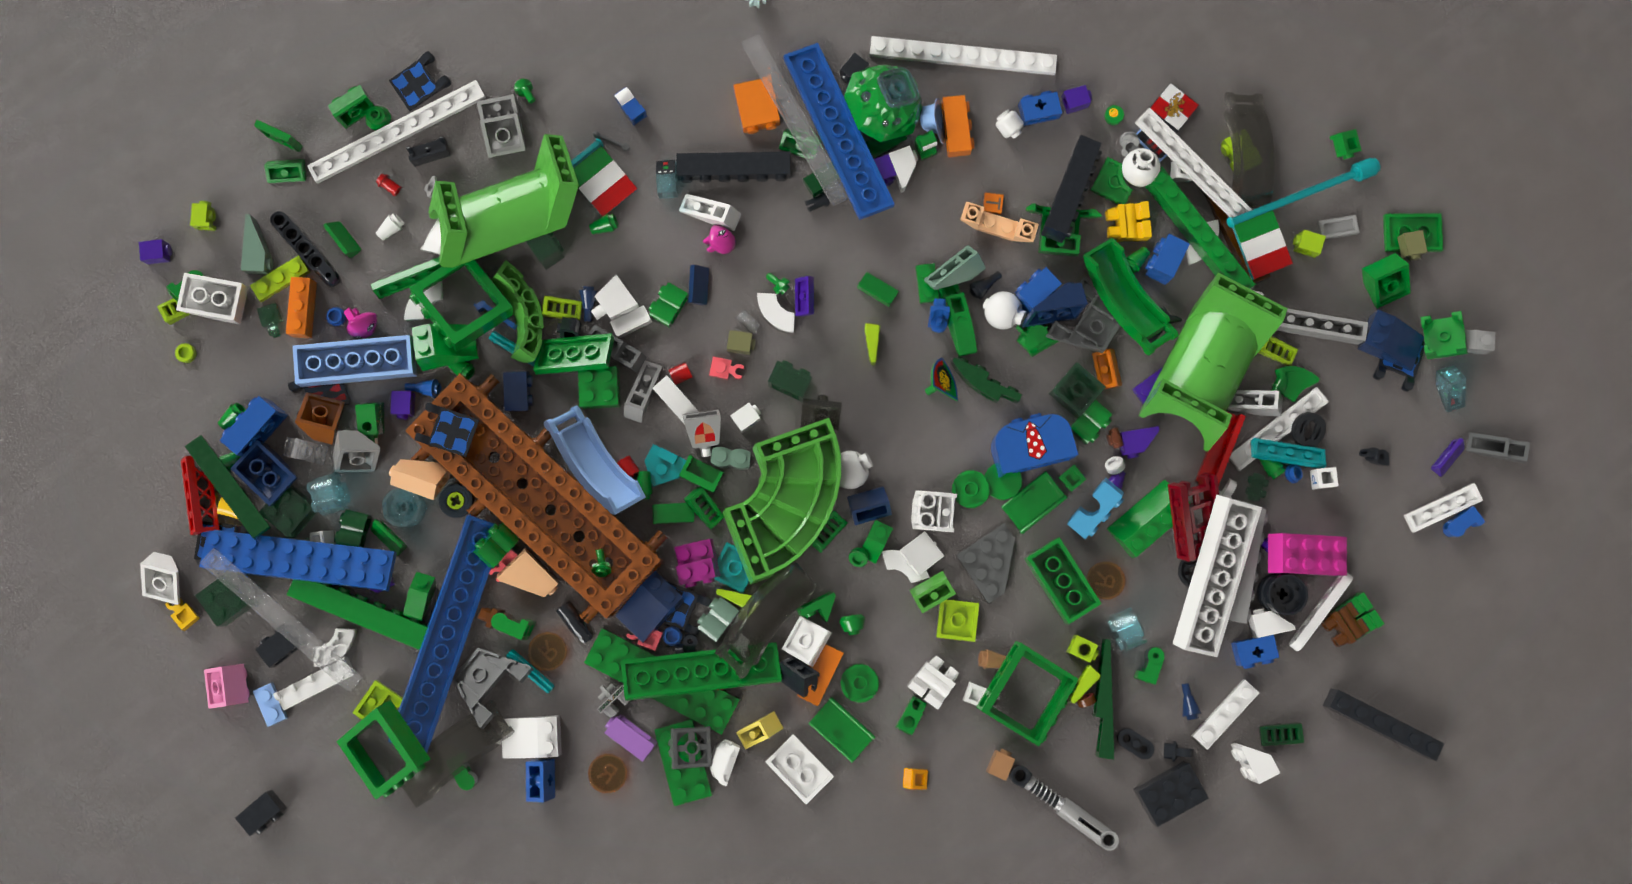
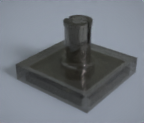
[800,395,842,433]

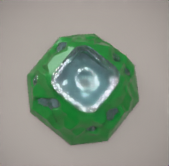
[844,65,923,142]

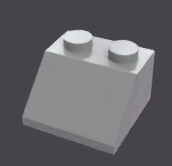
[333,430,380,472]

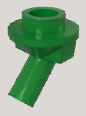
[514,78,536,104]
[766,273,790,295]
[591,548,611,577]

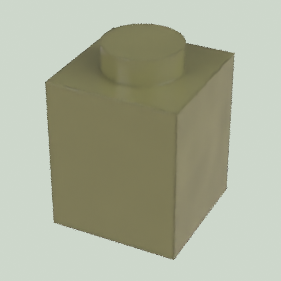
[1397,230,1427,261]
[727,330,756,355]

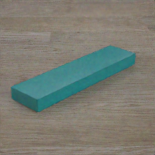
[1251,438,1327,469]

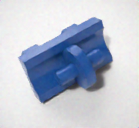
[928,298,950,333]

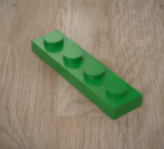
[371,257,442,299]

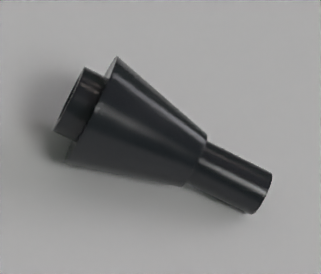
[970,271,1002,299]

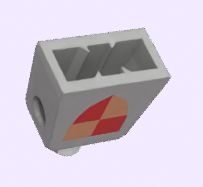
[683,410,721,457]

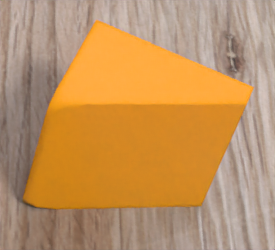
[903,768,928,789]

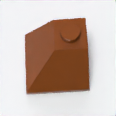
[295,392,345,445]

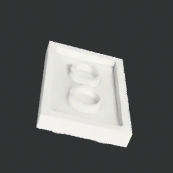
[765,734,834,804]

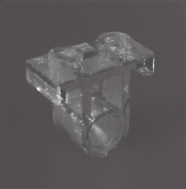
[282,437,328,465]

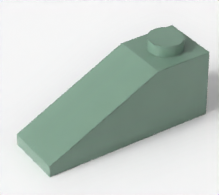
[241,214,273,275]
[924,245,986,290]

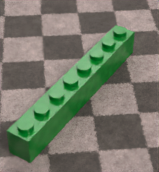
[1145,167,1256,290]
[287,580,429,650]

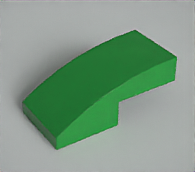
[652,503,694,524]

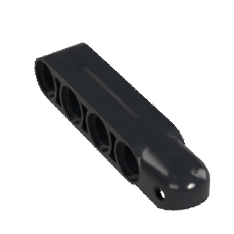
[270,211,340,287]

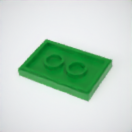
[1383,213,1443,252]

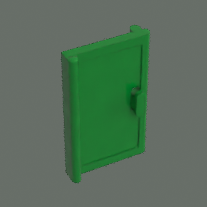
[1001,471,1068,534]
[808,697,875,763]

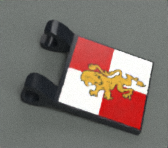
[1150,82,1199,134]

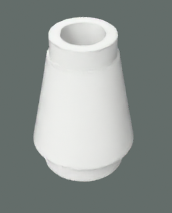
[376,213,404,241]

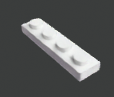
[1404,483,1483,532]
[1191,679,1259,750]

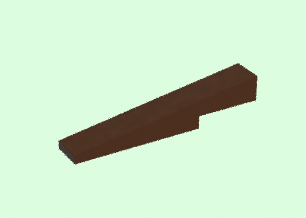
[1202,190,1271,284]

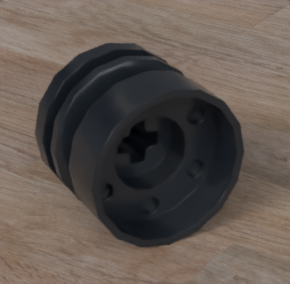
[1257,573,1308,615]

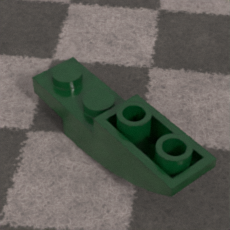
[951,357,1022,404]

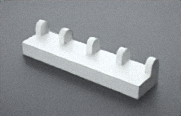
[273,657,356,711]

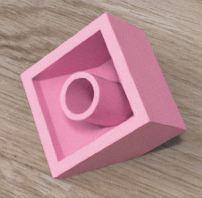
[204,663,250,709]

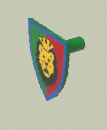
[925,357,958,401]

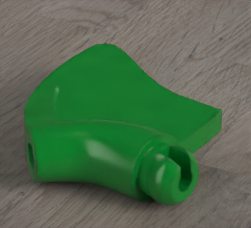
[1270,366,1319,402]

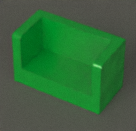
[679,455,725,494]

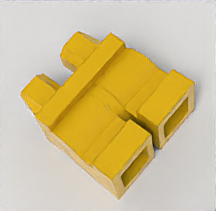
[1105,201,1152,242]

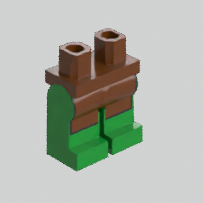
[1321,592,1384,647]
[478,607,536,640]

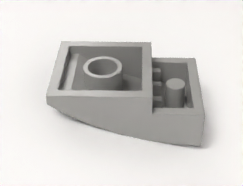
[477,94,526,158]

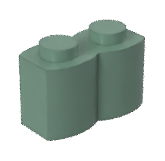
[711,447,751,470]
[697,596,740,642]

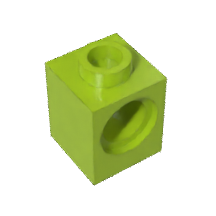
[1293,229,1326,258]
[1066,635,1099,663]

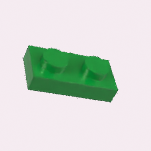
[915,263,939,304]

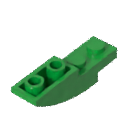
[938,284,977,357]

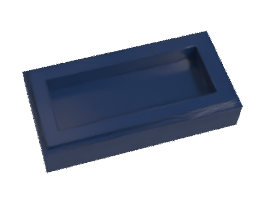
[688,264,709,306]

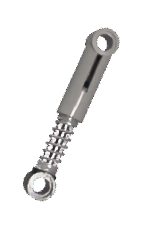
[1009,764,1119,851]

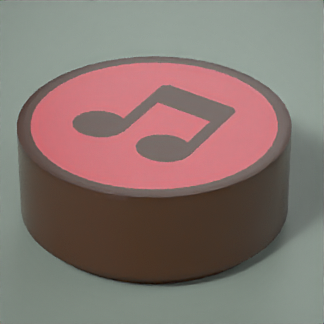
[1077,693,1097,708]

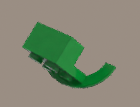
[1026,203,1102,257]

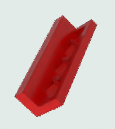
[1195,412,1246,487]
[181,456,219,536]

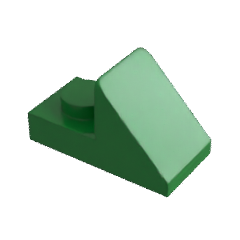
[796,591,836,622]

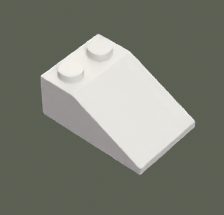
[176,273,248,324]
[501,715,562,758]

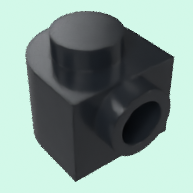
[557,317,582,338]

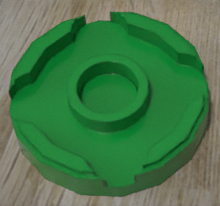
[984,464,1022,500]
[952,470,990,508]
[840,664,879,703]

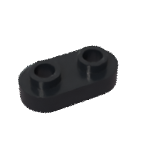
[1117,728,1154,759]

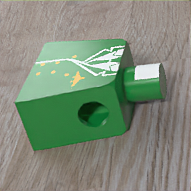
[355,402,385,445]

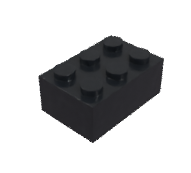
[1134,761,1209,827]

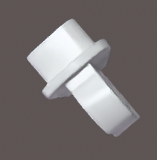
[1219,478,1237,498]

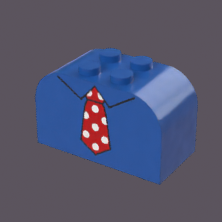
[991,413,1078,478]

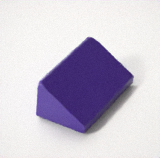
[1431,438,1465,477]

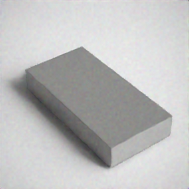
[1317,215,1360,240]

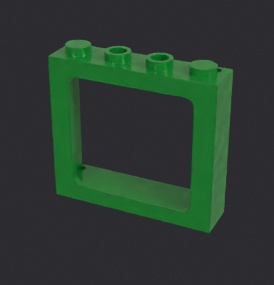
[409,260,513,352]
[976,641,1079,746]
[336,699,431,800]

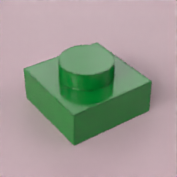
[1059,465,1086,492]

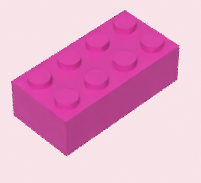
[1268,533,1347,576]

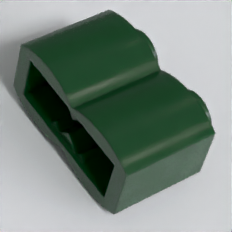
[334,509,372,548]

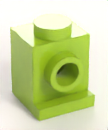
[190,201,216,231]

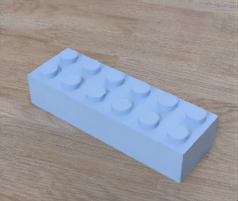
[293,335,417,387]

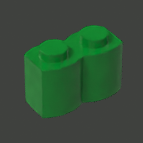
[648,282,689,328]
[1071,400,1112,444]
[473,523,519,568]

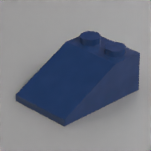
[1022,282,1088,327]
[1357,310,1424,371]
[230,440,298,507]
[616,571,684,643]

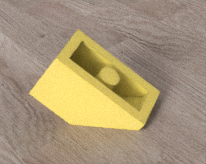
[736,711,783,749]

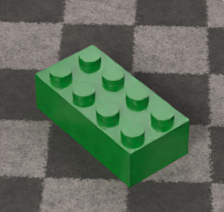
[1024,537,1102,624]

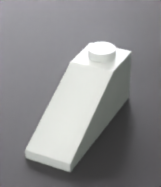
[679,194,741,231]

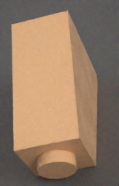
[389,459,450,500]
[497,548,558,597]

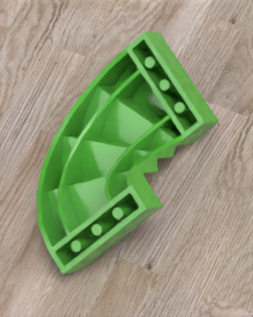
[723,418,841,585]

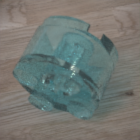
[307,472,350,516]
[382,488,427,528]
[1107,607,1147,652]

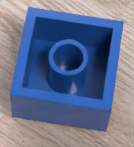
[1145,234,1190,285]
[1015,267,1062,315]

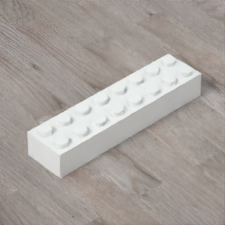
[1173,495,1262,657]

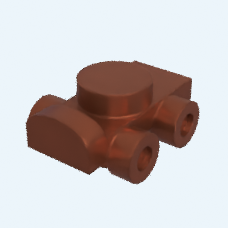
[1107,427,1123,449]

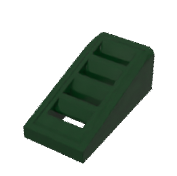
[1259,722,1304,746]

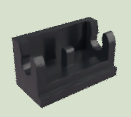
[406,136,451,167]
[780,657,820,697]

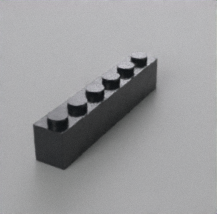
[1041,135,1102,243]
[676,151,791,183]
[1323,688,1445,761]

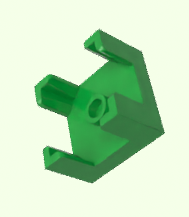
[1421,311,1468,359]

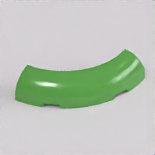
[491,260,544,363]

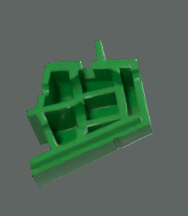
[1016,325,1059,357]

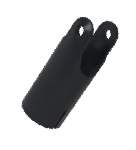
[556,601,592,643]

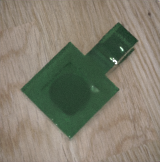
[257,303,283,338]

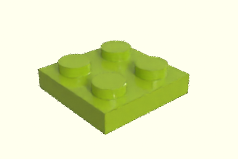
[936,599,979,642]

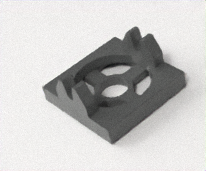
[668,726,712,769]

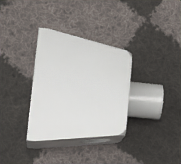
[591,275,639,321]

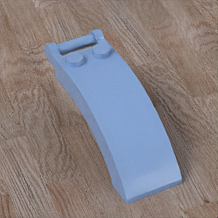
[544,405,646,515]

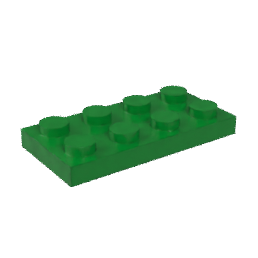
[533,333,614,375]
[654,719,712,806]

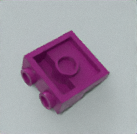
[674,538,720,588]

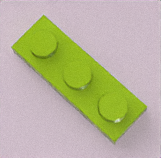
[250,255,310,302]

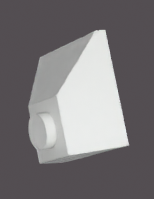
[140,552,180,605]

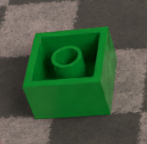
[578,366,621,409]

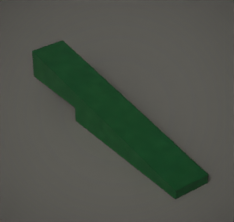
[803,136,907,198]
[184,435,271,540]
[1092,639,1114,760]

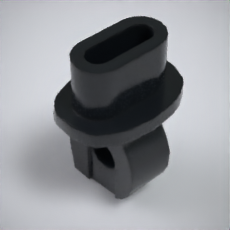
[1359,447,1390,466]
[1164,741,1194,762]

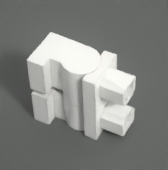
[907,655,959,709]

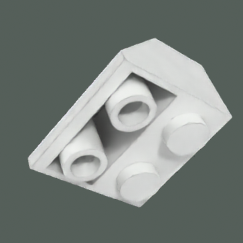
[1231,743,1280,784]

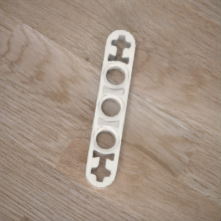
[1289,573,1353,651]

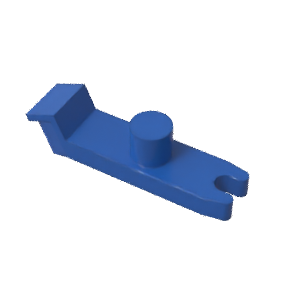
[474,300,517,330]

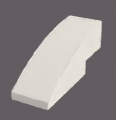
[653,375,699,425]

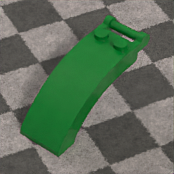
[1083,238,1179,356]

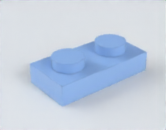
[253,683,288,727]

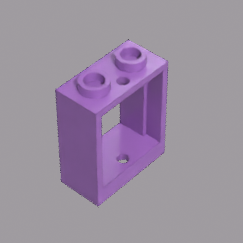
[605,714,657,762]

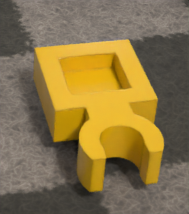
[165,598,200,631]

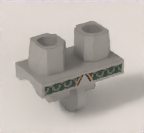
[597,683,631,718]

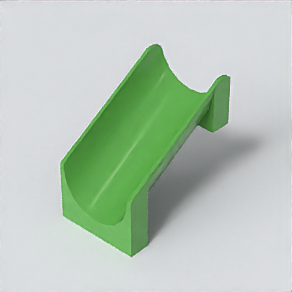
[428,134,579,268]
[1139,273,1288,452]

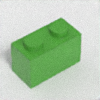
[909,571,956,613]

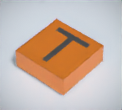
[983,192,1004,215]

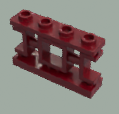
[1168,473,1219,562]

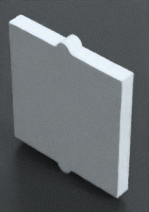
[899,531,944,576]

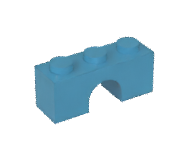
[1067,478,1124,539]

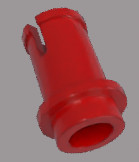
[376,173,402,196]

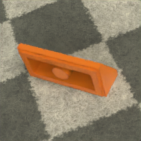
[1092,349,1122,390]

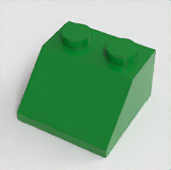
[328,85,375,129]
[1362,253,1411,309]

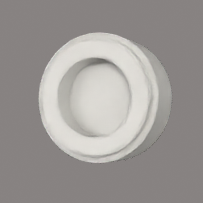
[1105,456,1126,475]

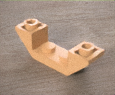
[960,201,1039,243]

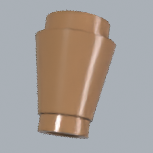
[978,649,1006,669]

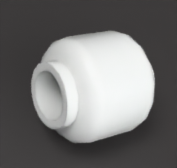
[996,109,1024,139]

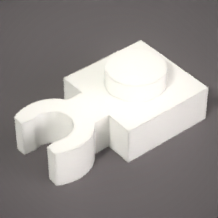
[963,682,1000,708]

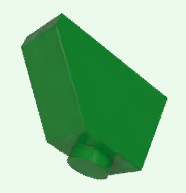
[862,520,893,564]
[403,572,437,621]

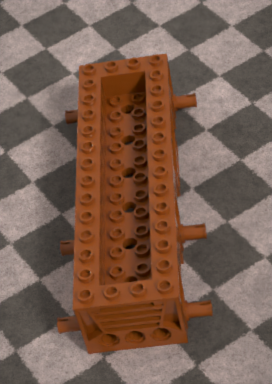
[405,374,668,624]

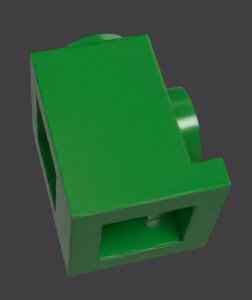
[1329,129,1362,160]

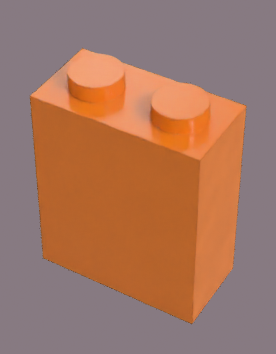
[733,77,780,134]

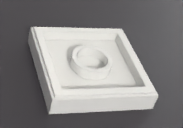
[782,616,832,667]

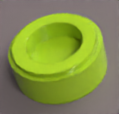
[175,343,197,363]

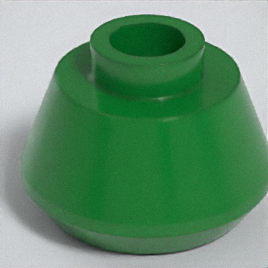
[365,106,391,131]
[839,614,865,635]

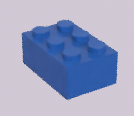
[219,396,288,456]

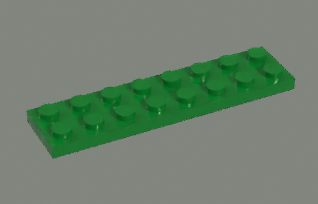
[584,628,740,735]
[621,642,782,701]

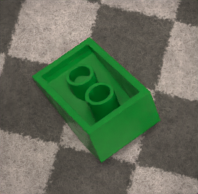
[412,323,479,371]

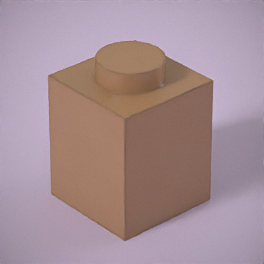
[986,748,1015,781]

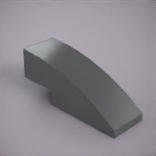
[588,325,647,373]
[1466,432,1530,464]

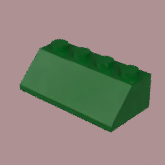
[1107,479,1190,558]

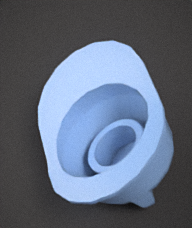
[920,98,945,144]

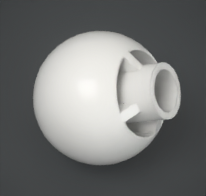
[1122,148,1160,187]
[983,291,1027,330]
[840,451,873,489]

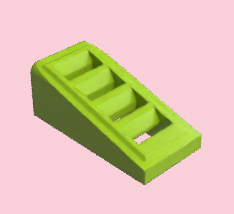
[542,296,582,321]
[157,298,190,325]
[864,323,880,365]
[1258,336,1298,366]
[716,589,757,611]
[1068,665,1101,704]

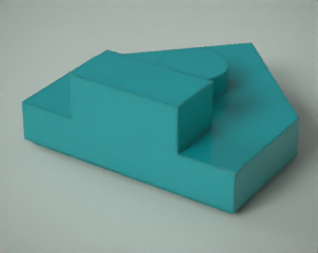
[645,444,686,487]

